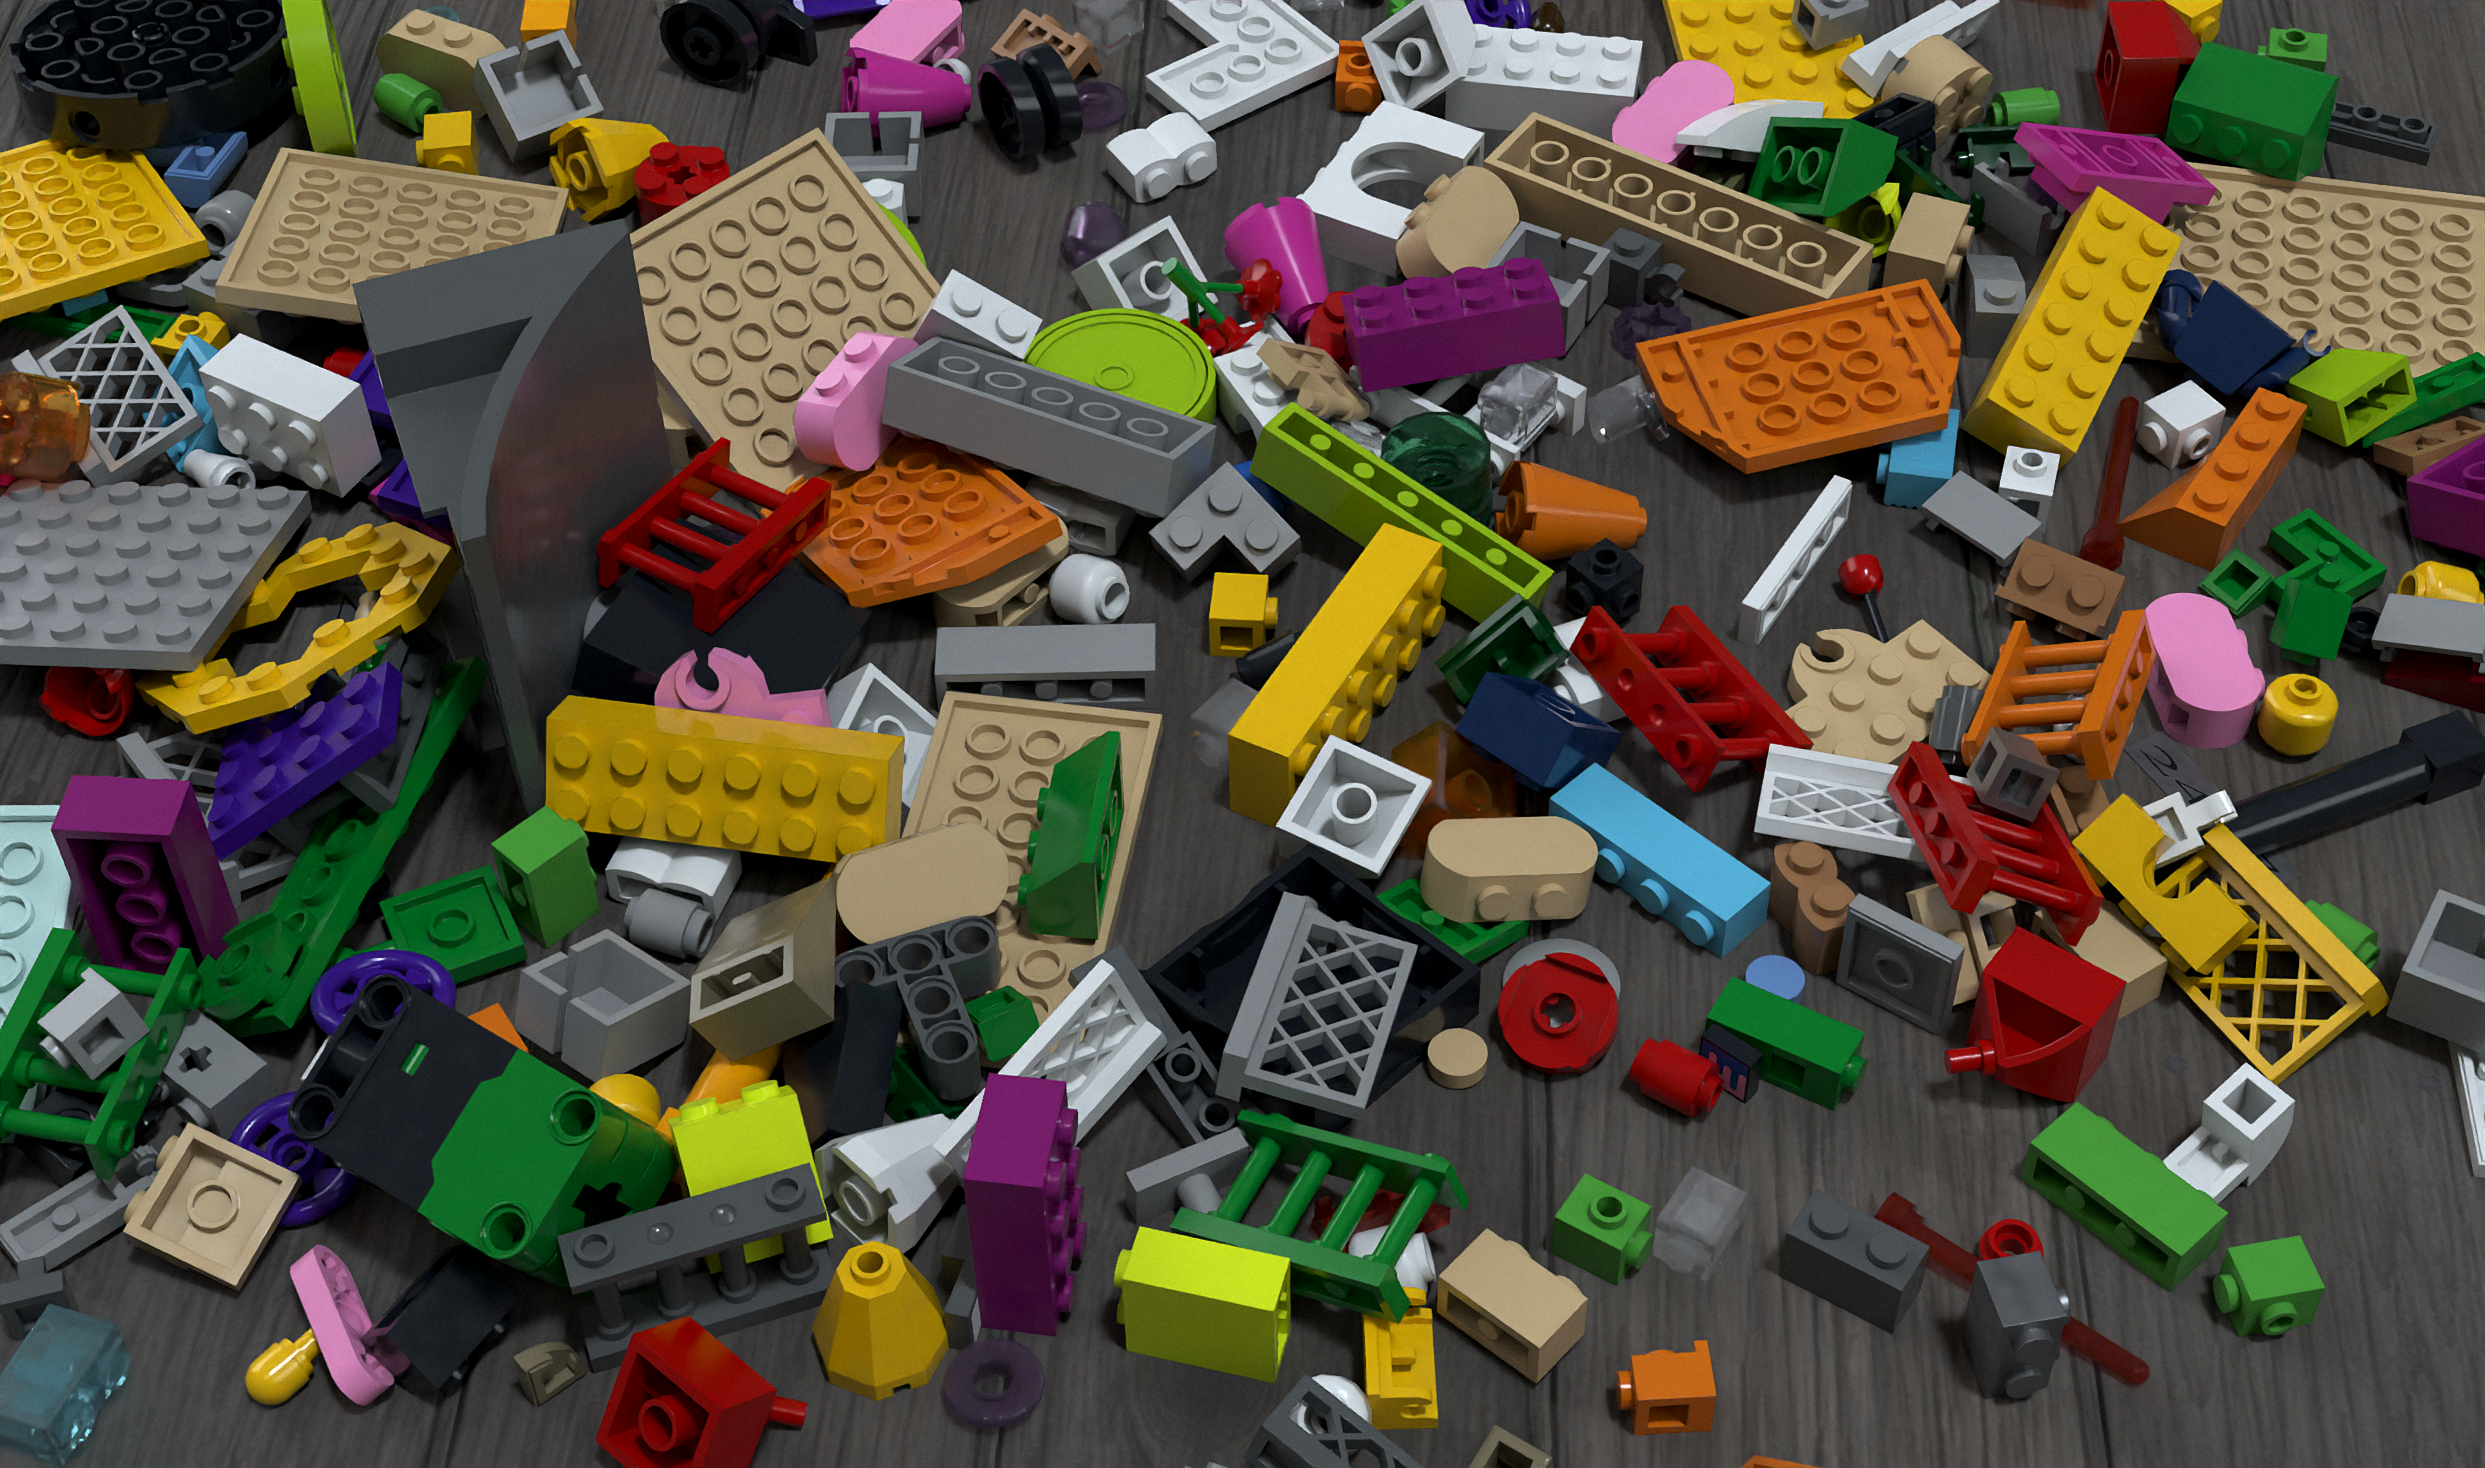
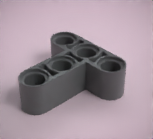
[834,915,1002,1101]

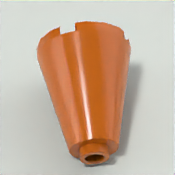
[1495,460,1647,562]

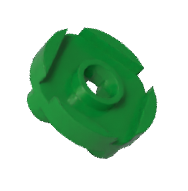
[197,912,302,1027]

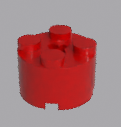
[634,142,731,227]

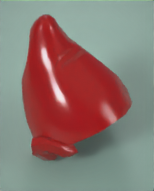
[38,666,141,736]

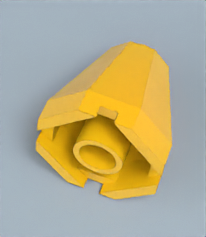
[549,117,669,223]
[812,1240,949,1401]

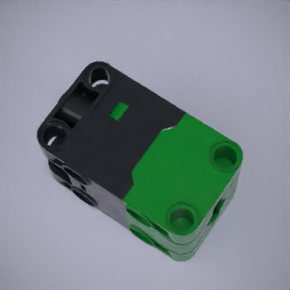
[287,974,679,1298]

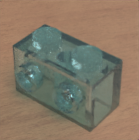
[0,1303,132,1465]

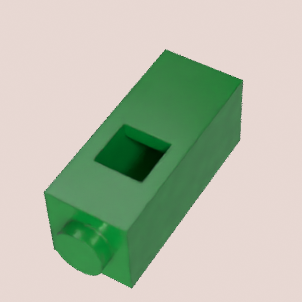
[1704,976,1868,1111]

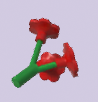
[1161,258,1283,358]

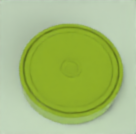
[282,0,360,158]
[1021,308,1217,424]

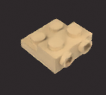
[123,1122,303,1292]

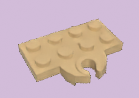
[1785,619,1992,766]

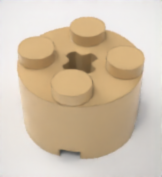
[1881,34,1993,148]

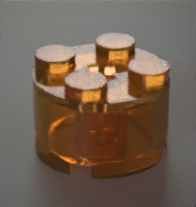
[0,371,91,482]

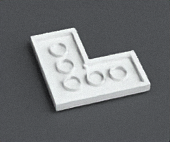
[1145,0,1339,133]

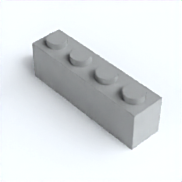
[934,623,1157,713]

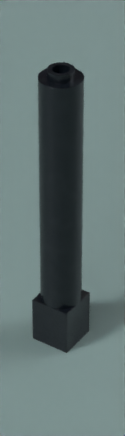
[2108,710,2485,893]

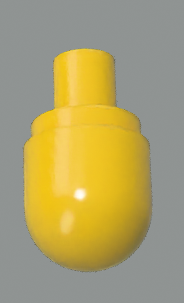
[245,1327,322,1405]

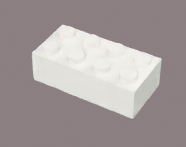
[1445,24,1643,141]

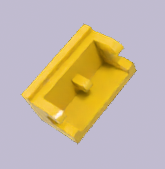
[1362,1287,1438,1430]

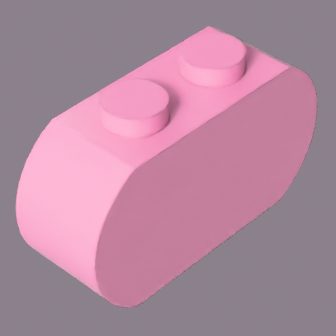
[850,0,965,67]
[1612,60,1734,173]
[794,331,920,471]
[2145,593,2265,749]

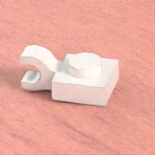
[2142,790,2239,870]

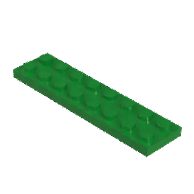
[207,655,488,1039]

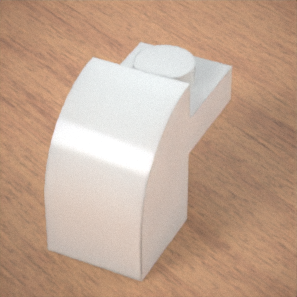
[2163,1063,2295,1205]

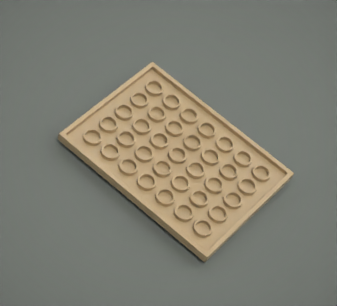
[2125,162,2485,402]

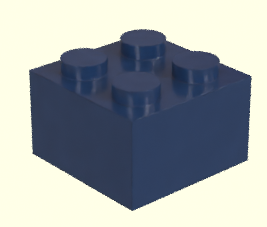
[1455,671,1623,792]

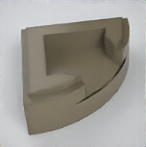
[513,1342,589,1407]

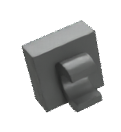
[0,1256,80,1341]

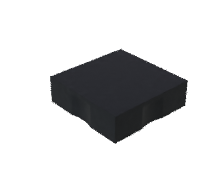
[571,517,875,706]
[1142,844,1481,1133]

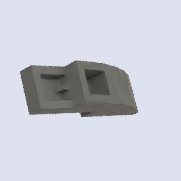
[1068,944,1247,1147]

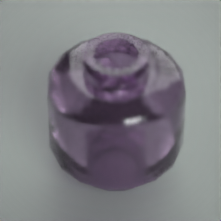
[1059,201,1127,270]

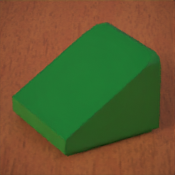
[2198,547,2276,619]
[964,985,1040,1062]

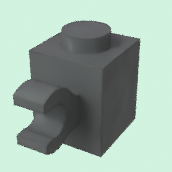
[1602,226,1686,315]

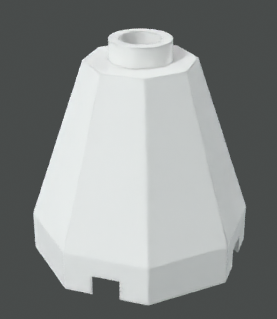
[814,1114,971,1253]

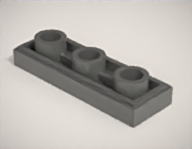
[2326,100,2440,166]

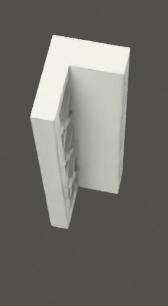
[1840,0,2000,99]

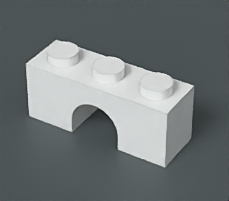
[1213,343,1306,444]

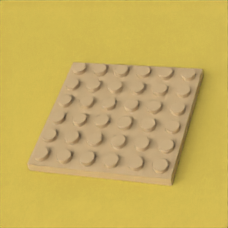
[630,127,941,515]
[215,147,570,325]

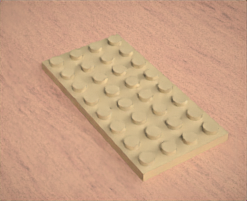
[896,691,1163,1069]

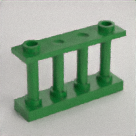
[0,927,204,1181]
[1169,1109,1470,1324]

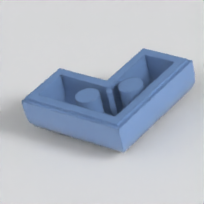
[139,129,248,208]

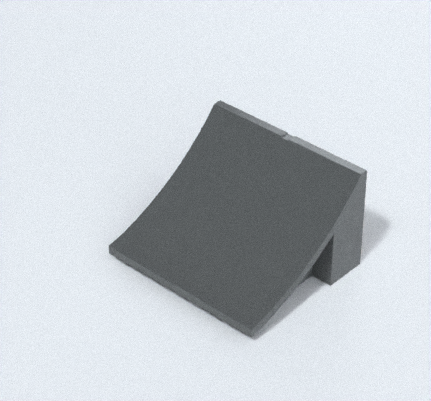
[352,218,674,817]

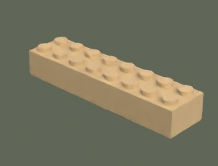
[1483,112,1874,317]

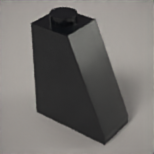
[781,978,903,1163]

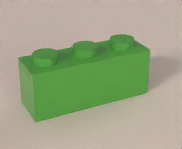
[2021,1101,2228,1292]

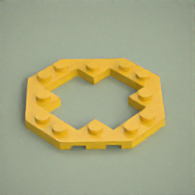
[134,522,461,735]

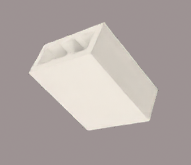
[910,269,1042,362]

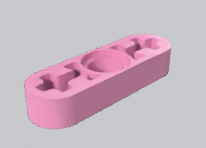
[290,1245,394,1406]

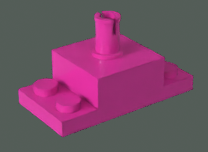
[2013,122,2217,243]

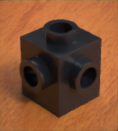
[1564,538,1644,625]

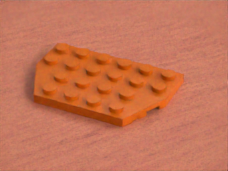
[1635,278,1961,474]
[760,432,1063,608]

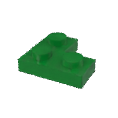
[2267,508,2388,605]

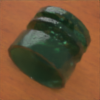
[1381,412,1493,528]

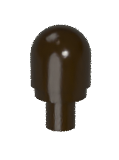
[1528,2,1565,34]

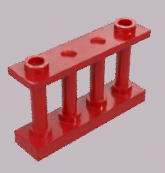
[596,437,832,634]
[1569,605,1814,792]
[1887,740,2104,947]

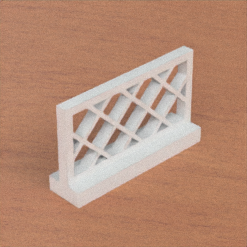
[1754,743,1973,863]
[932,959,1168,1192]

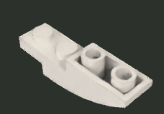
[1676,99,1824,163]

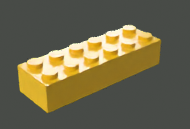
[1960,185,2183,472]
[1228,523,1447,828]
[545,695,905,863]

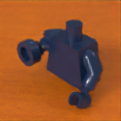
[2152,269,2331,397]

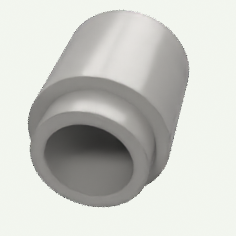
[624,888,716,959]

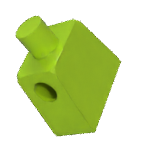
[2283,348,2417,447]

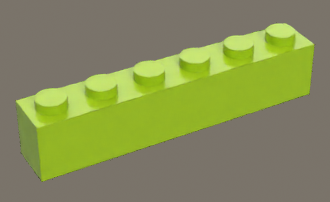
[1249,401,1555,624]

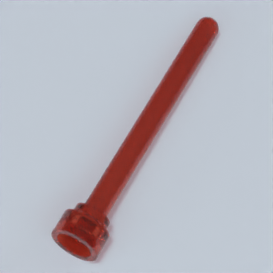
[2080,396,2140,571]
[1874,1192,2150,1384]

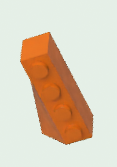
[2115,387,2308,572]

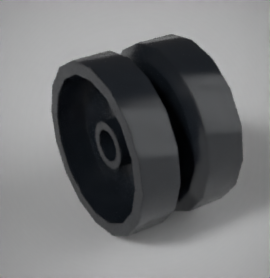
[659,0,779,88]
[977,43,1083,163]

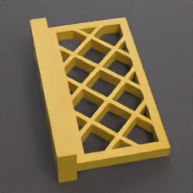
[2123,821,2391,1086]

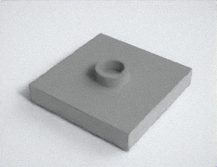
[1835,893,1965,1036]

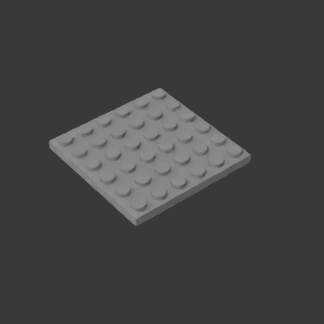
[0,479,312,671]

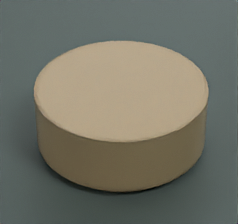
[1427,1028,1488,1089]

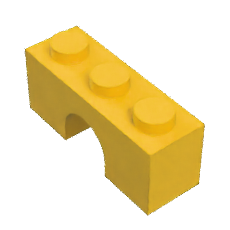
[2072,793,2260,975]

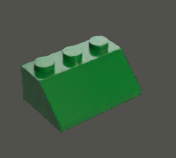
[2165,41,2340,182]
[1747,117,1899,218]
[1017,731,1125,939]

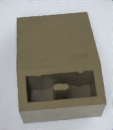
[689,877,836,1063]

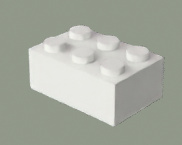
[198,333,382,498]

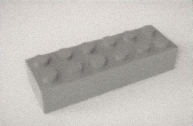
[881,335,1217,518]

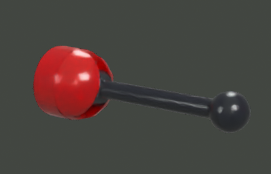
[1838,554,1890,644]

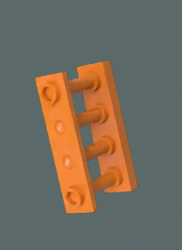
[1961,609,2157,781]

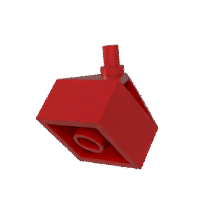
[2093,1,2201,134]
[1944,926,2127,1103]
[595,1315,807,1468]

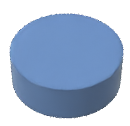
[1745,955,1805,1004]

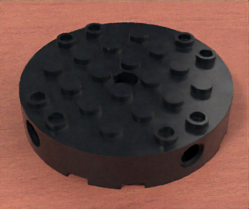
[8,0,297,154]

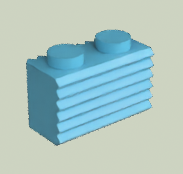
[1875,409,1960,510]

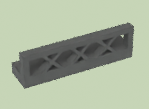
[1243,1374,1426,1468]

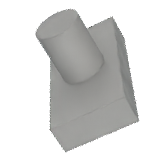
[1126,1127,1249,1224]

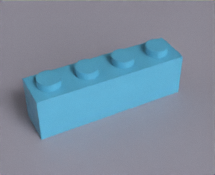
[1548,762,1771,959]

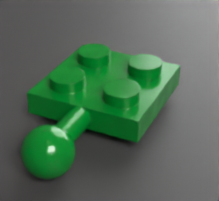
[331,864,528,994]

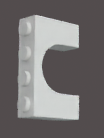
[1296,100,1485,278]

